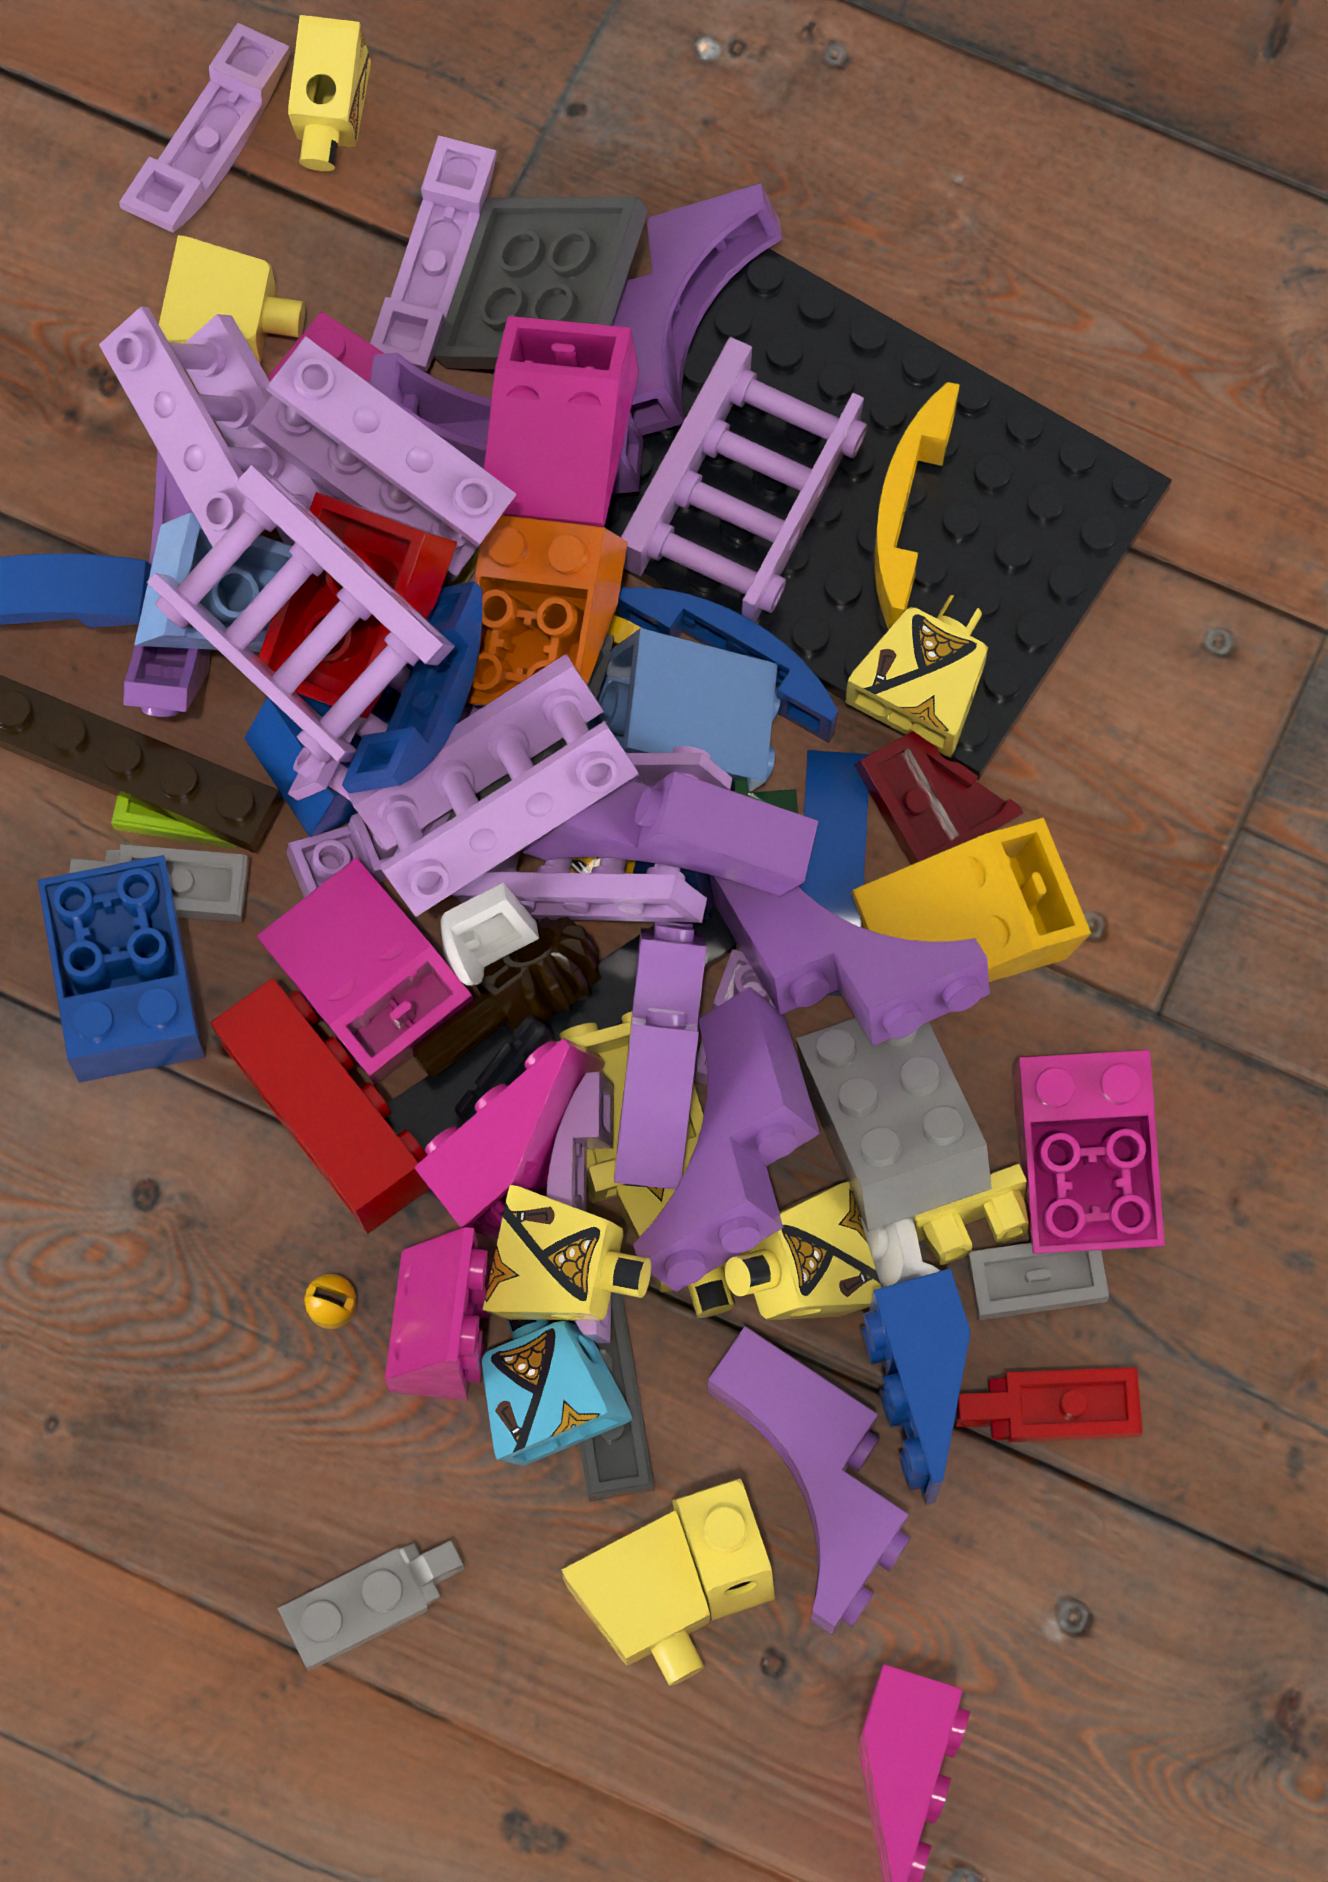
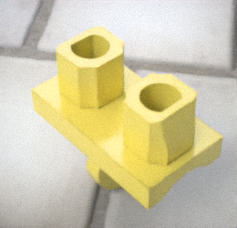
[913,1164,1029,1265]

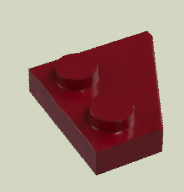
[854,731,1024,865]

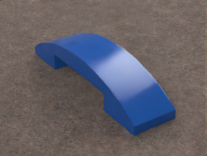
[0,554,152,628]
[342,581,482,793]
[616,587,838,743]
[799,750,870,996]

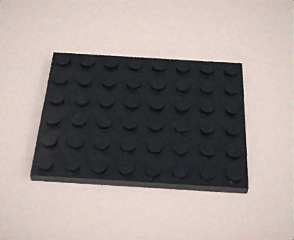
[604,248,1172,781]

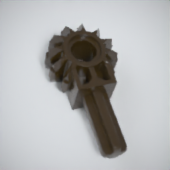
[412,917,602,1077]

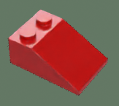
[258,492,457,719]

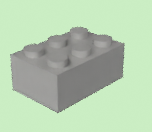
[795,1018,992,1232]

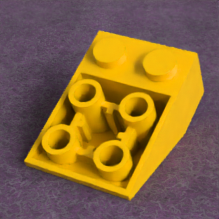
[851,817,1091,982]

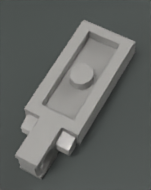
[69,844,249,922]
[278,1540,465,1671]

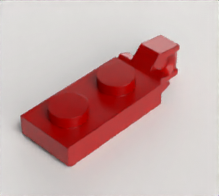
[955,1367,1143,1443]

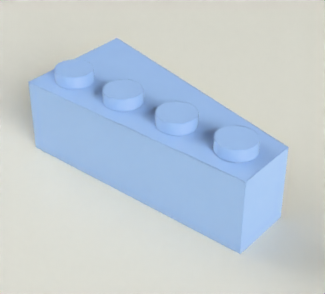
[134,512,293,652]

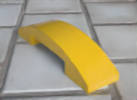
[874,382,960,630]

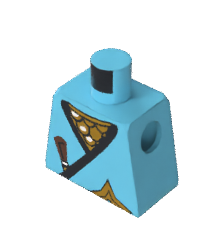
[481,1319,633,1466]

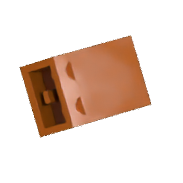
[466,515,628,706]

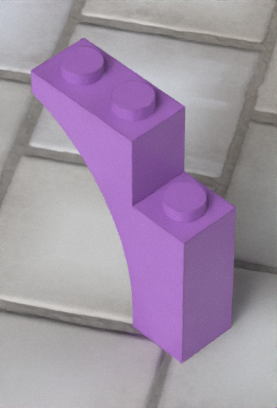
[611,183,782,436]
[366,352,644,494]
[123,439,229,717]
[523,771,818,896]
[709,874,990,1046]
[614,922,707,1190]
[633,987,820,1292]
[707,1327,911,1635]

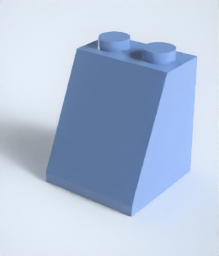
[588,628,781,792]

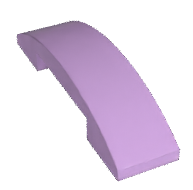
[119,23,290,233]
[370,135,497,372]
[547,1072,613,1343]

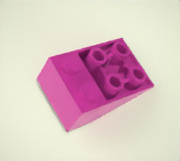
[484,316,639,527]
[256,857,473,1085]
[414,1038,605,1239]
[1012,1050,1165,1254]
[385,1227,491,1401]
[858,1664,970,1882]

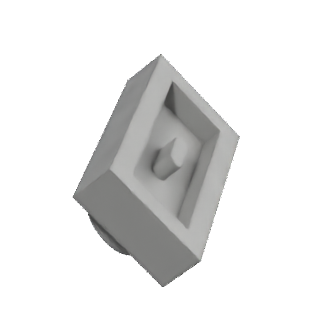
[967,1243,1109,1321]

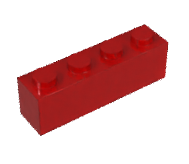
[210,977,430,1234]

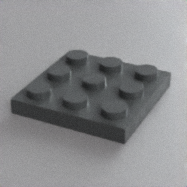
[433,197,649,369]

